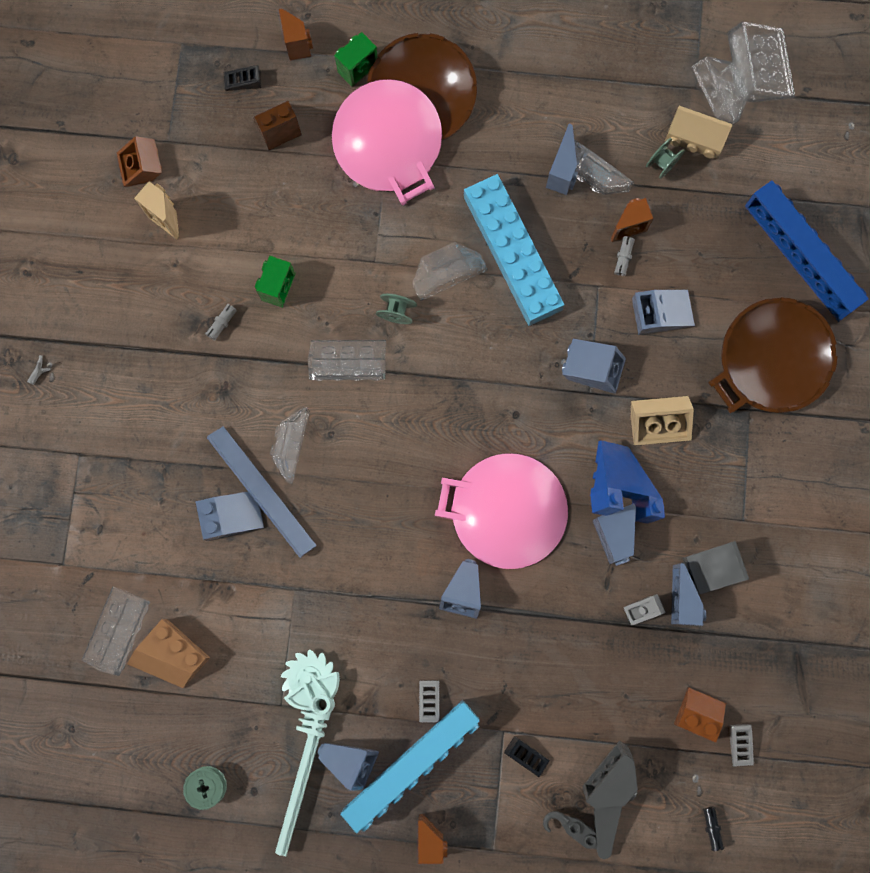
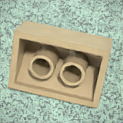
[665,106,733,159]
[134,181,179,240]
[631,396,694,445]

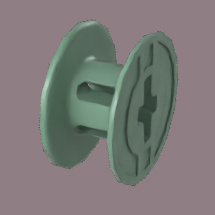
[646,138,685,179]
[376,293,417,324]
[183,766,227,810]

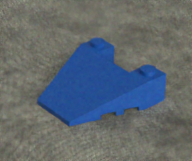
[590,440,665,524]

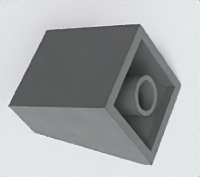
[682,541,749,595]

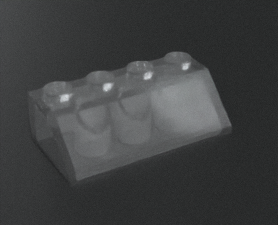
[308,340,386,381]
[82,586,150,676]

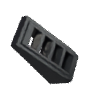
[224,65,261,91]
[504,736,550,777]

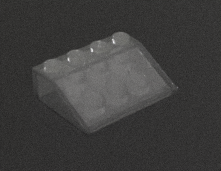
[727,21,795,102]

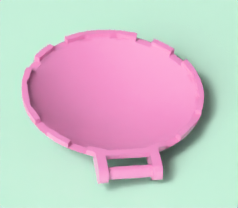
[332,80,442,206]
[435,454,568,569]

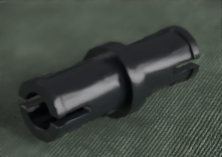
[702,807,725,851]

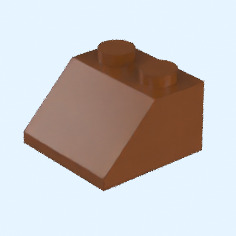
[279,9,313,61]
[117,136,162,187]
[611,198,653,242]
[674,687,726,743]
[418,814,447,864]

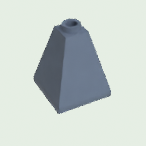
[439,559,481,619]
[317,743,379,791]

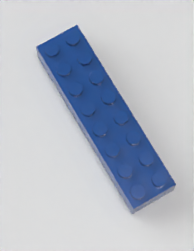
[745,180,869,322]

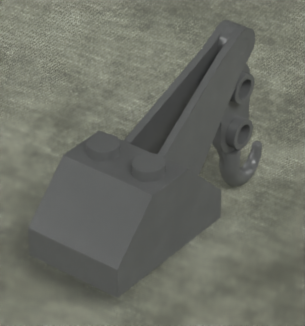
[543,740,638,859]

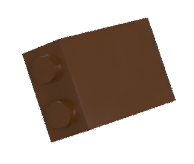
[253,101,302,150]

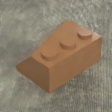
[127,619,210,688]

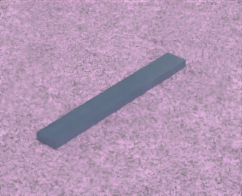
[207,426,316,558]

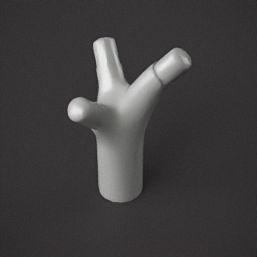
[27,355,51,385]

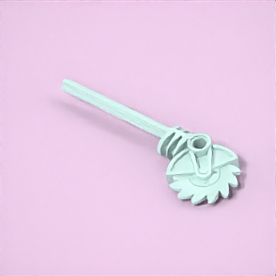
[275,650,340,856]

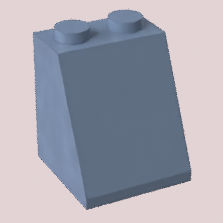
[562,339,626,394]
[593,504,636,566]

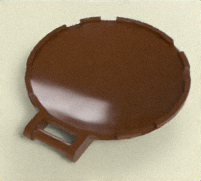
[367,33,477,141]
[708,297,838,413]

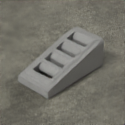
[419,681,439,722]
[728,724,754,766]

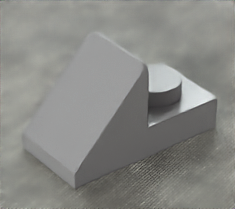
[623,594,665,626]

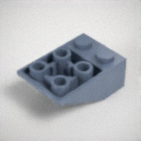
[632,290,695,335]

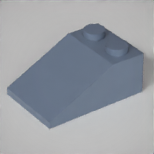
[546,124,578,195]
[196,492,264,541]
[671,563,706,626]

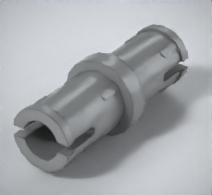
[614,236,635,276]
[205,304,237,341]

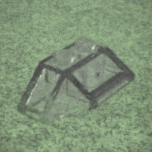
[691,56,750,125]
[574,139,634,195]
[412,242,488,301]
[270,407,310,484]

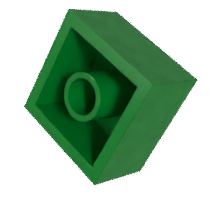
[334,32,378,87]
[255,255,296,308]

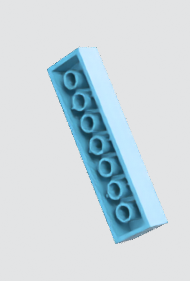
[464,174,564,326]
[341,700,480,833]

